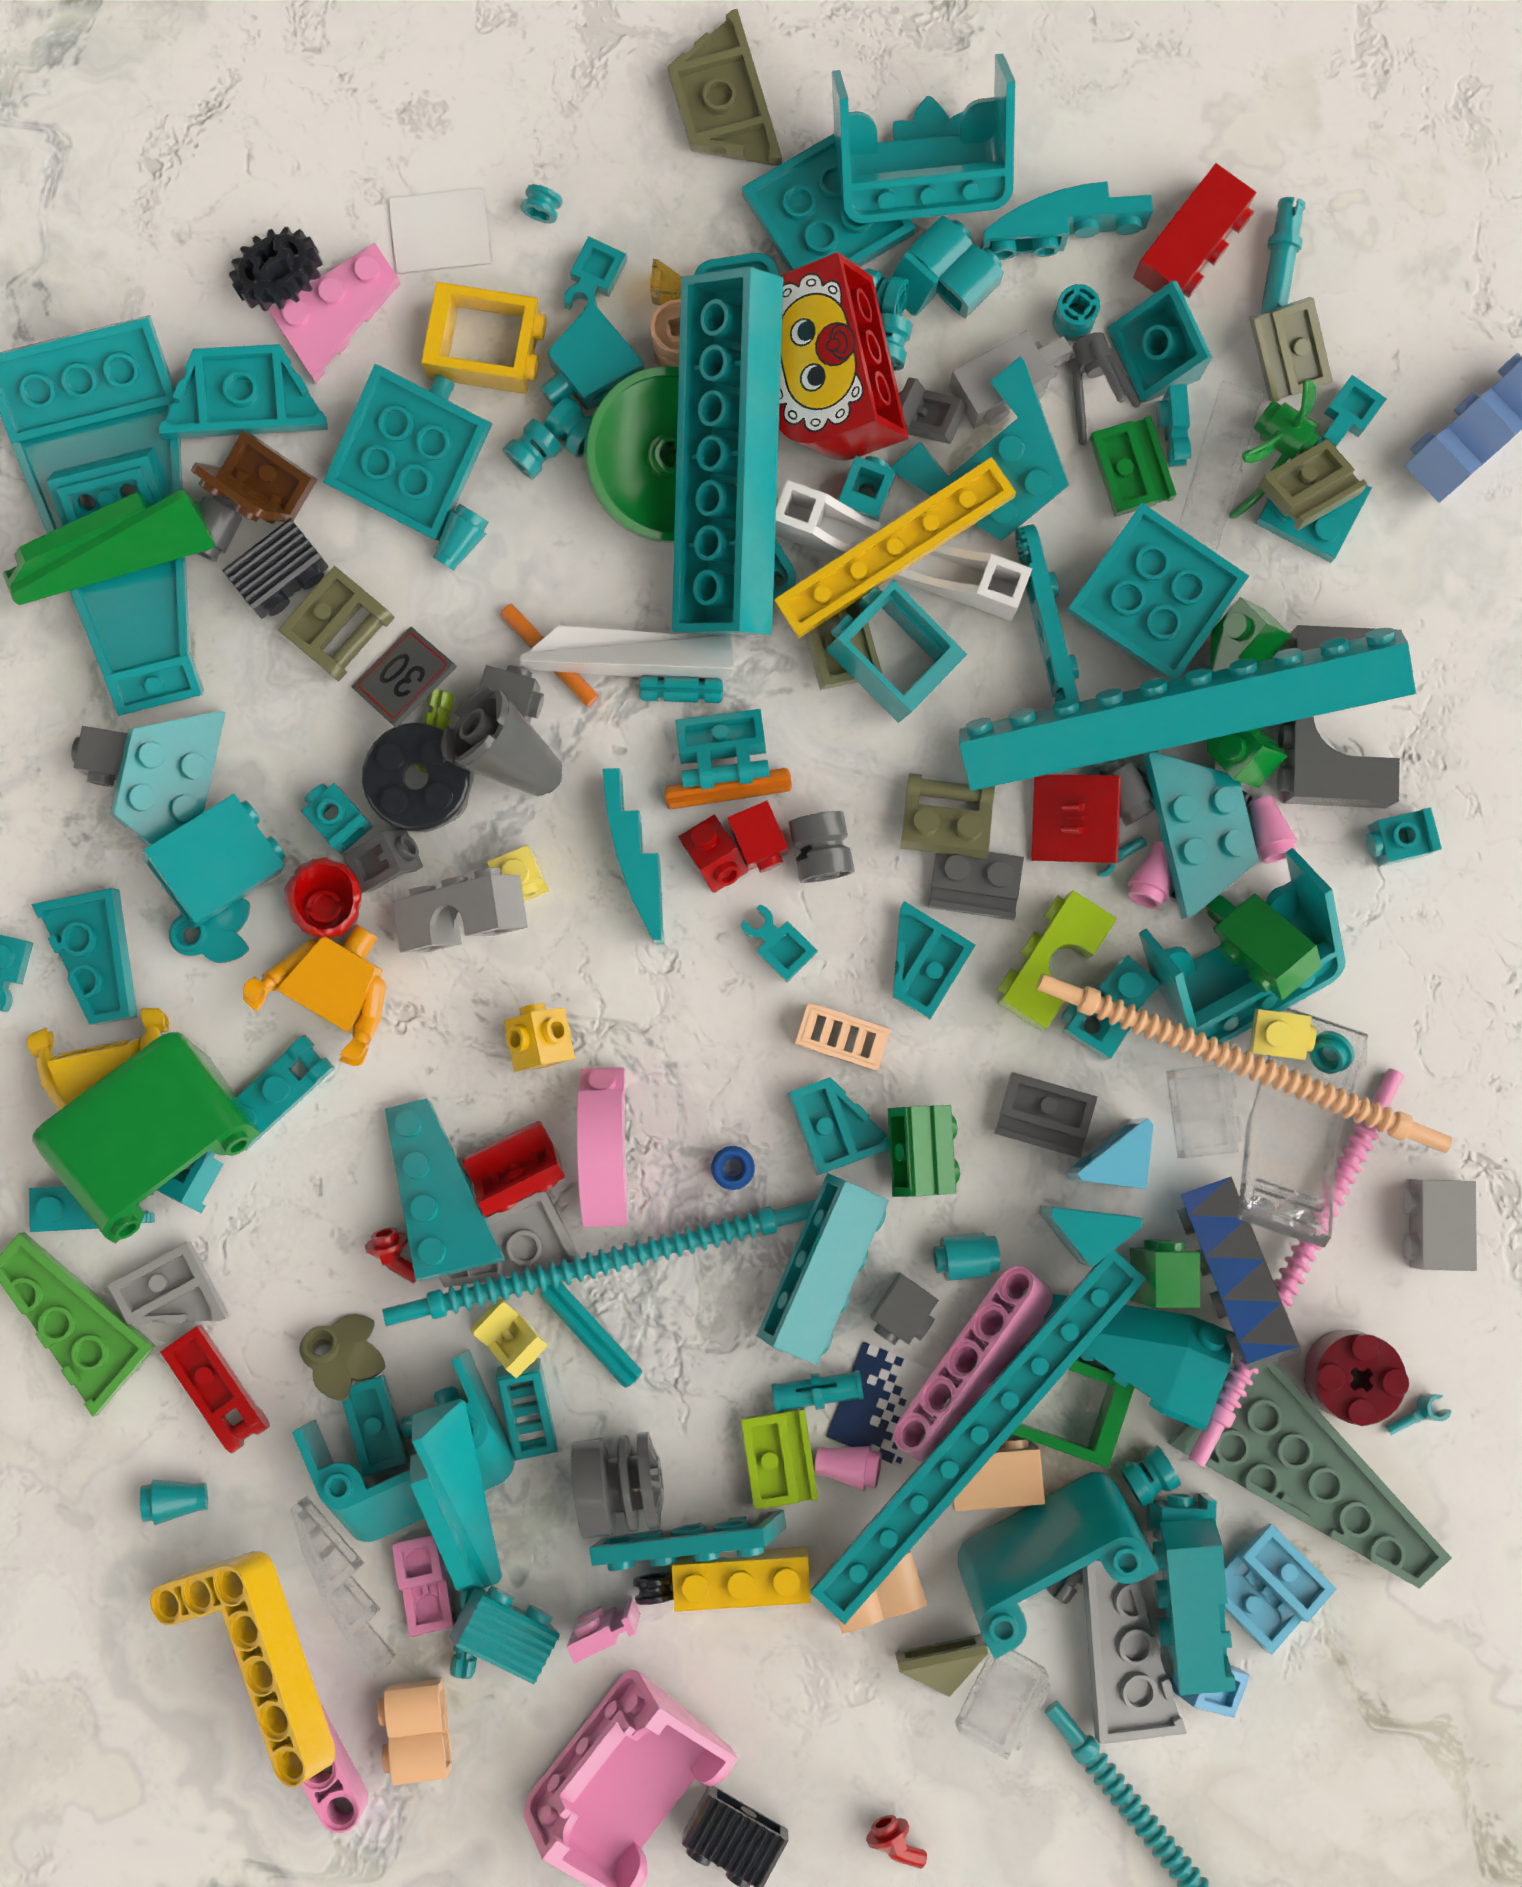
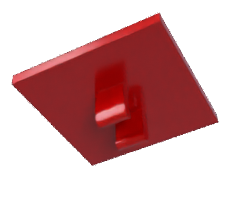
[1031,774,1121,863]

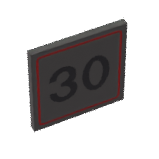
[351,627,457,728]

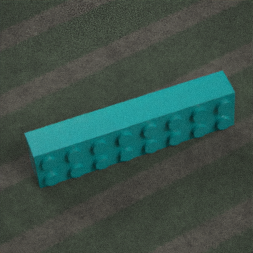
[672,267,783,635]

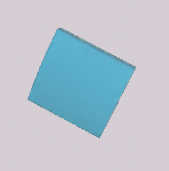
[1224,1523,1337,1655]

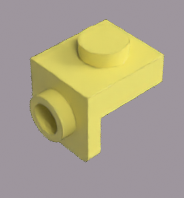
[1249,1009,1316,1060]
[470,1298,548,1378]

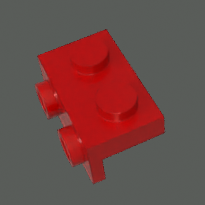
[462,1121,565,1217]

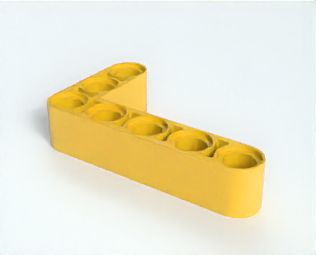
[150,1551,335,1787]

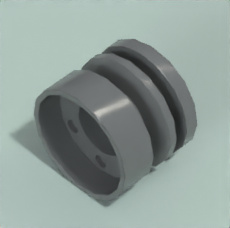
[571,1432,664,1539]

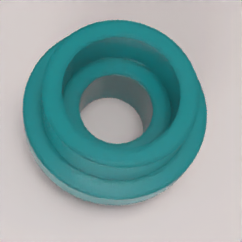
[1310,1031,1355,1074]

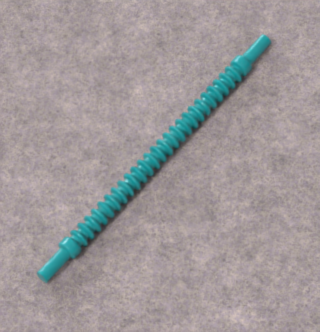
[382,1200,815,1326]
[1044,1701,1209,1887]

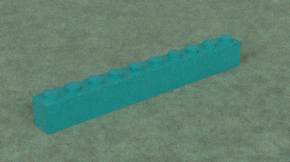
[958,628,1416,791]

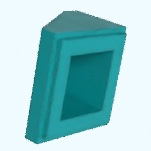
[891,251,939,316]

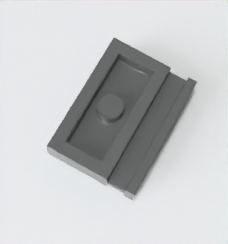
[928,852,1024,920]
[994,1072,1098,1158]

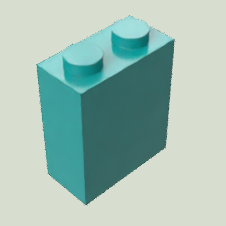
[142,793,285,930]

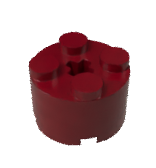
[1304,1330,1409,1426]

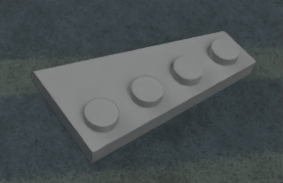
[1082,1559,1187,1744]

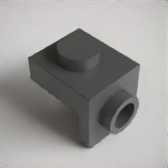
[899,377,967,444]

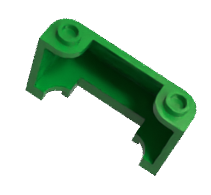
[32,1032,261,1244]

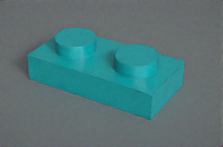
[342,1375,409,1477]

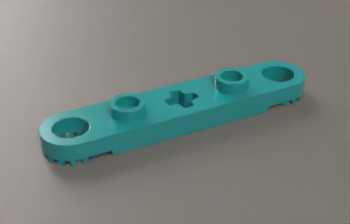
[1015,524,1080,702]

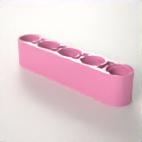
[894,1266,1053,1462]
[233,1649,368,1833]

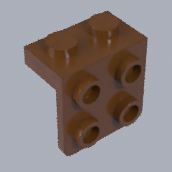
[191,431,318,524]

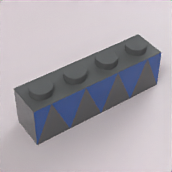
[1177,1176,1301,1371]

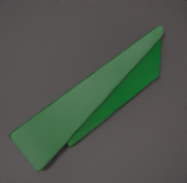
[3,489,215,605]

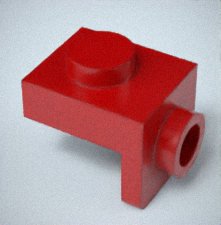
[678,814,749,893]

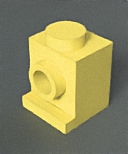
[487,845,550,902]

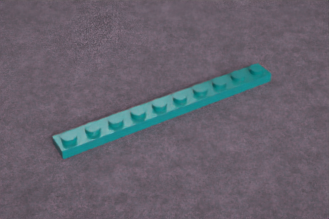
[810,1250,1147,1625]

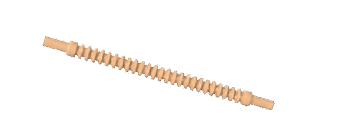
[1036,973,1453,1153]

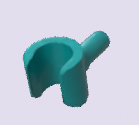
[1097,836,1147,877]
[1385,1393,1452,1435]

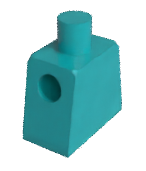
[539,302,645,410]

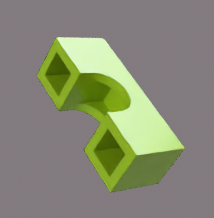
[997,890,1117,1031]

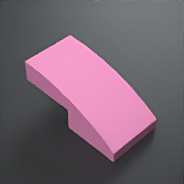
[391,1535,456,1637]

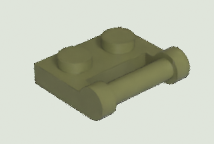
[278,565,395,682]
[900,773,995,859]

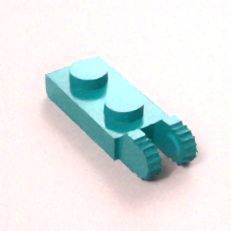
[29,1186,155,1232]

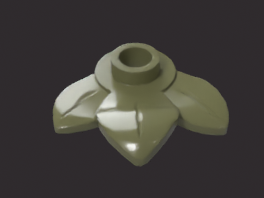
[299,1314,386,1401]

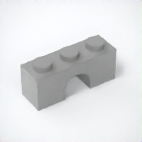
[392,868,528,953]

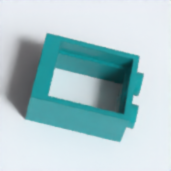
[825,580,967,723]

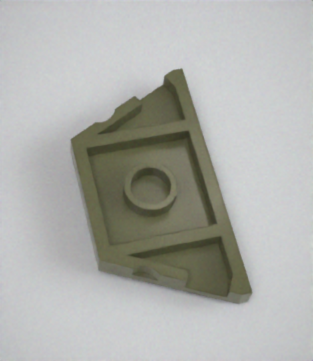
[668,9,782,166]

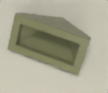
[895,1634,989,1697]

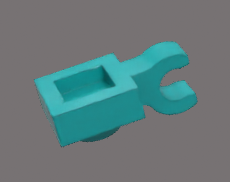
[1316,375,1387,447]

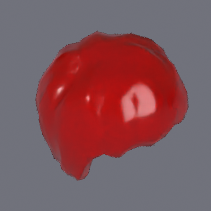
[284,857,362,939]

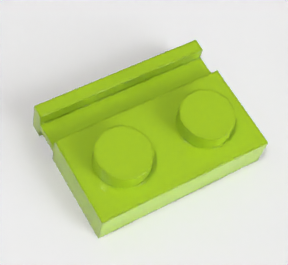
[741,1408,819,1510]

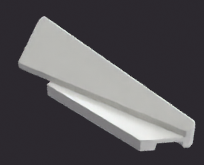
[519,625,734,680]

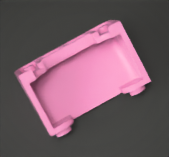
[524,1670,738,1887]

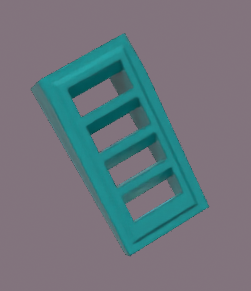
[496,1358,558,1461]

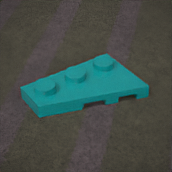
[31,888,138,1025]

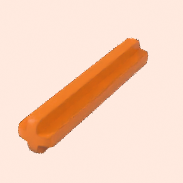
[664,768,792,810]

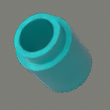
[933,1232,1000,1281]

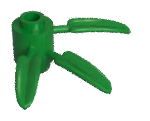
[1227,379,1321,519]

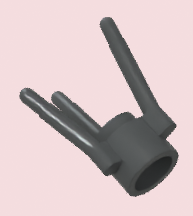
[1068,332,1141,445]

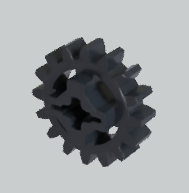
[229,227,323,311]

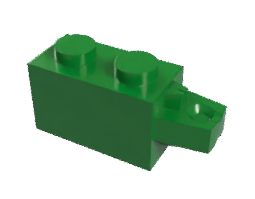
[1205,893,1322,1001]

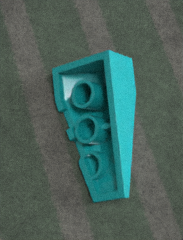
[1043,1293,1234,1431]

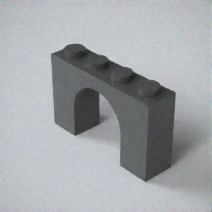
[1277,625,1402,808]

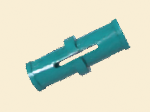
[771,1370,864,1413]

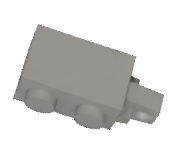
[949,330,1072,429]

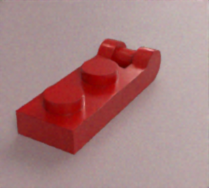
[160,1324,270,1453]

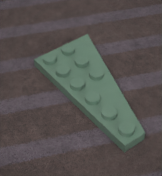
[1167,1362,1452,1589]

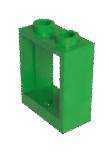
[1012,1359,1135,1468]

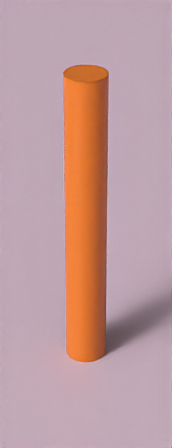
[500,604,599,707]

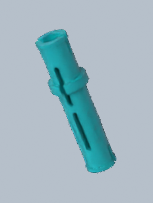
[1260,197,1306,315]

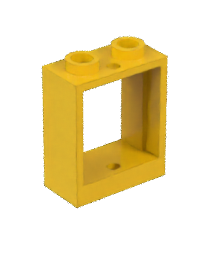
[421,281,547,394]

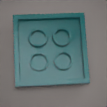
[742,133,915,271]
[323,364,493,541]
[1066,503,1249,682]

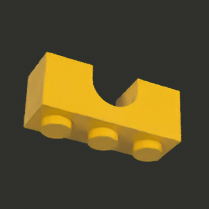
[672,1546,811,1612]

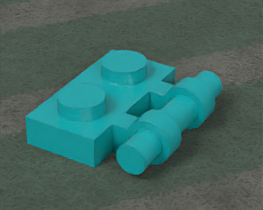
[675,709,770,790]

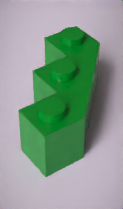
[1207,597,1292,788]

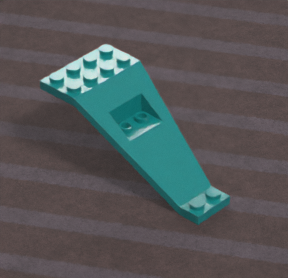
[0,315,204,716]

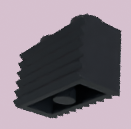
[222,518,329,619]
[682,1786,789,1887]

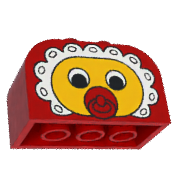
[779,252,909,461]

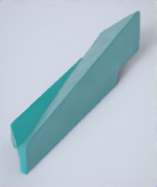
[410,1399,502,1591]

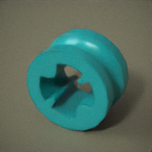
[520,184,563,224]

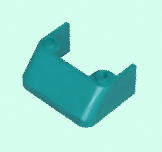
[832,53,1015,223]
[1139,848,1346,1044]
[292,1350,515,1542]

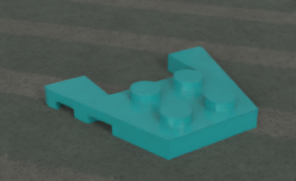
[890,356,1070,541]

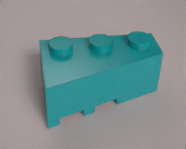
[1152,1518,1236,1695]

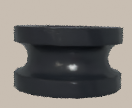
[633,1572,674,1605]

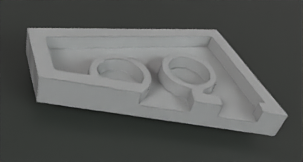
[439,1191,581,1288]

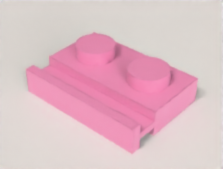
[567,1598,641,1664]

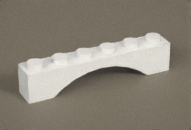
[775,479,1032,622]

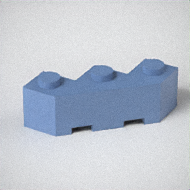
[1404,353,1522,503]

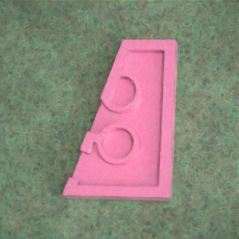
[268,243,400,383]

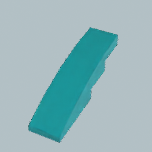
[602,768,664,945]

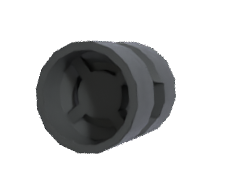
[789,811,855,883]

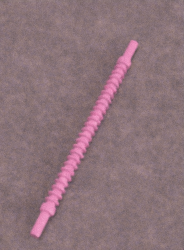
[1188,1068,1404,1468]

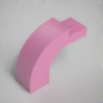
[577,1067,628,1227]

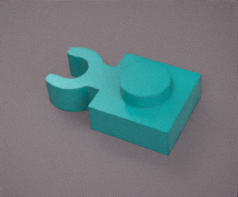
[563,236,627,311]
[1156,384,1191,467]
[740,905,818,983]
[0,935,33,1012]

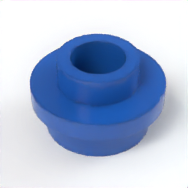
[711,1146,755,1190]

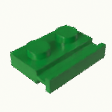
[1089,415,1177,517]

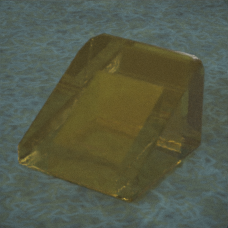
[650,259,682,306]

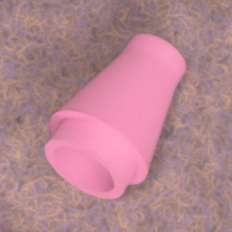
[1248,796,1297,863]
[1128,841,1172,909]
[814,1446,882,1491]

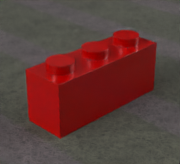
[1133,163,1257,298]

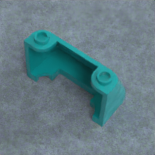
[957,1472,1159,1659]

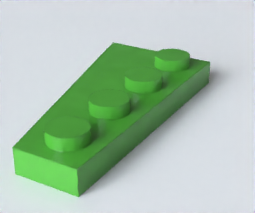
[0,1232,156,1417]

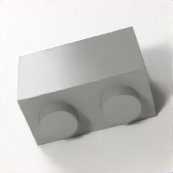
[1403,1179,1477,1271]

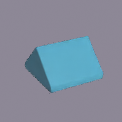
[1064,1118,1153,1189]

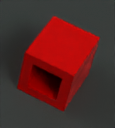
[727,800,788,873]

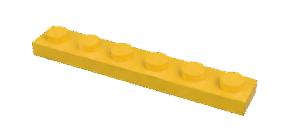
[774,457,1016,639]

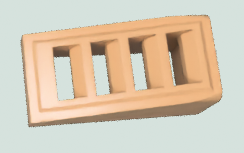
[795,1002,891,1071]

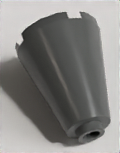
[441,686,562,796]

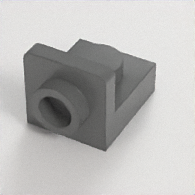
[344,830,423,893]

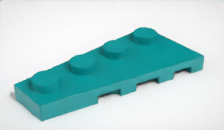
[589,1510,787,1571]

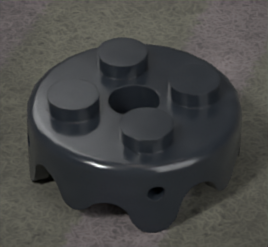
[362,723,474,832]

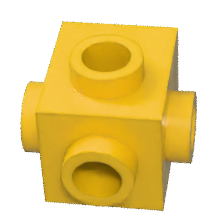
[504,1003,575,1072]

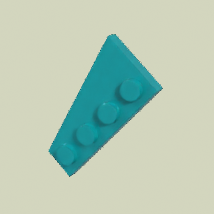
[385,1098,506,1282]

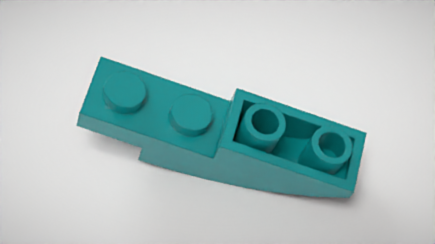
[980,181,1153,260]

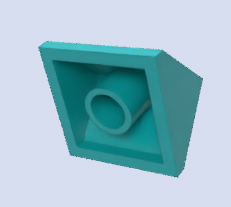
[1107,281,1212,403]
[1039,1205,1143,1268]

